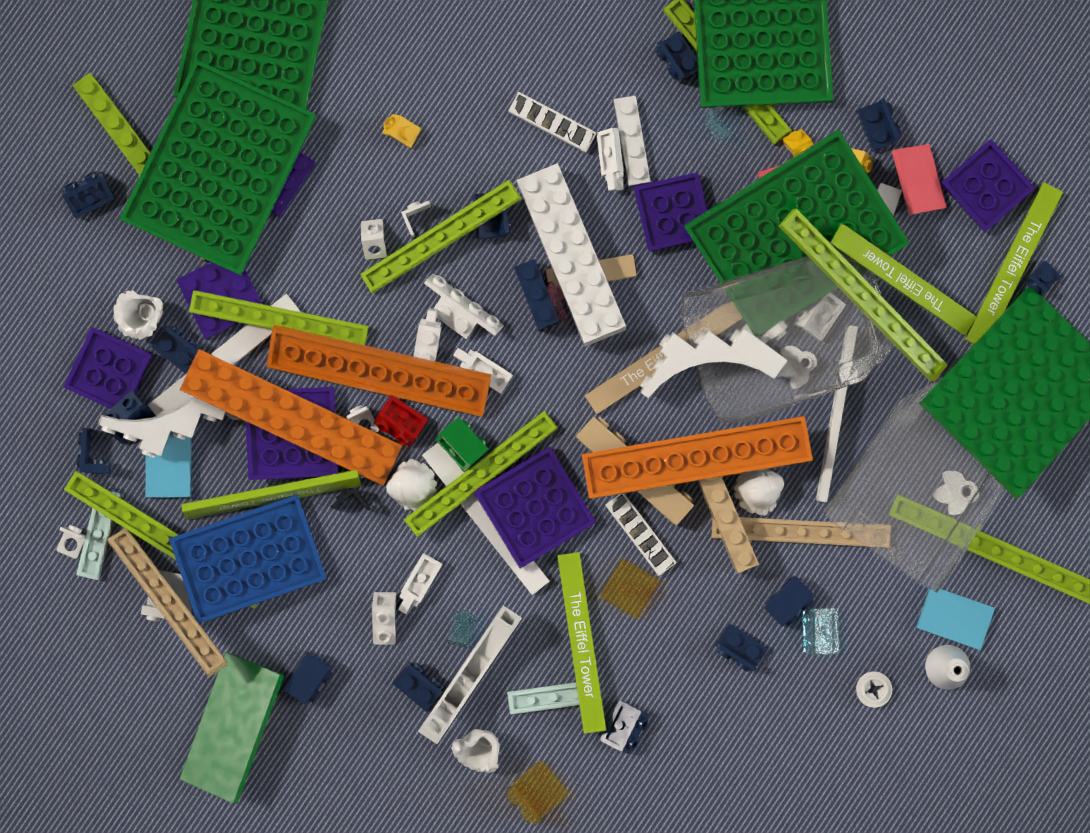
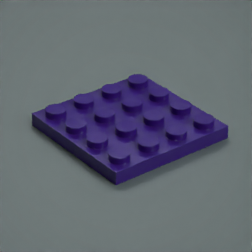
[245,387,338,480]
[473,447,596,569]

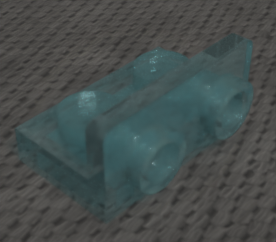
[802,608,839,654]

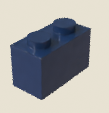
[762,576,815,627]
[283,651,332,705]

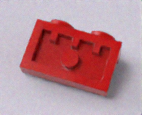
[373,395,429,447]

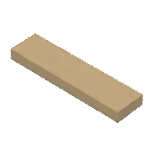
[546,254,637,292]

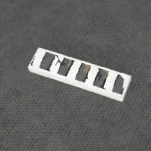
[508,92,596,153]
[605,493,677,576]

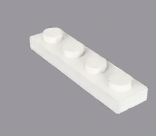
[614,96,651,187]

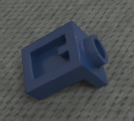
[1025,261,1061,296]

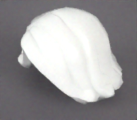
[113,290,163,340]
[386,459,437,511]
[734,469,785,516]
[451,729,500,773]

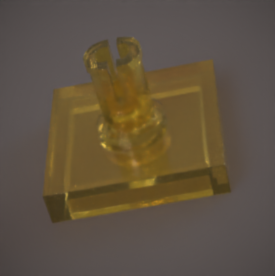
[599,558,660,619]

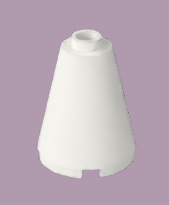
[925,645,970,690]

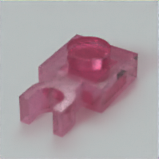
[545,281,567,322]

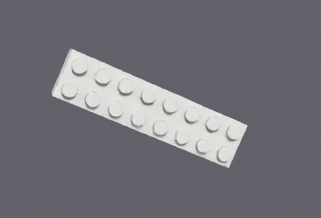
[517,163,626,347]

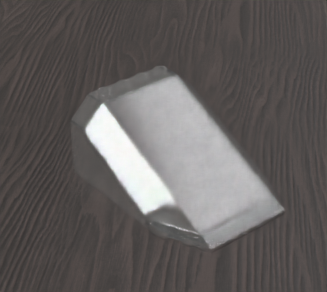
[681,255,895,423]
[823,378,1005,593]

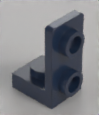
[77,427,111,474]

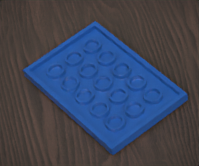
[169,495,327,624]

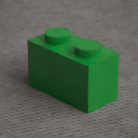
[435,417,489,472]

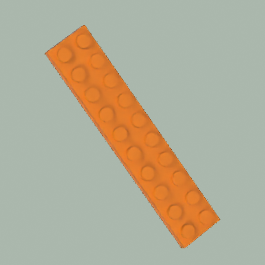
[267,325,492,417]
[179,349,402,486]
[582,416,813,499]

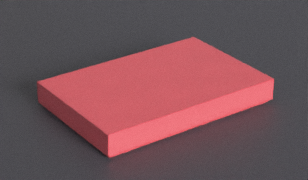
[892,144,947,215]

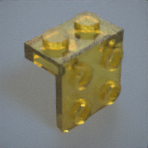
[506,761,568,826]

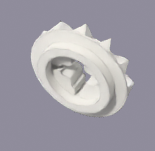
[856,671,892,708]

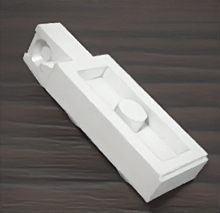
[597,128,624,191]
[414,308,442,361]
[453,348,513,394]
[398,553,443,614]

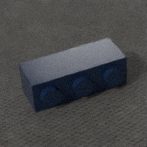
[514,259,559,332]

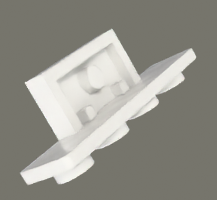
[424,274,504,339]

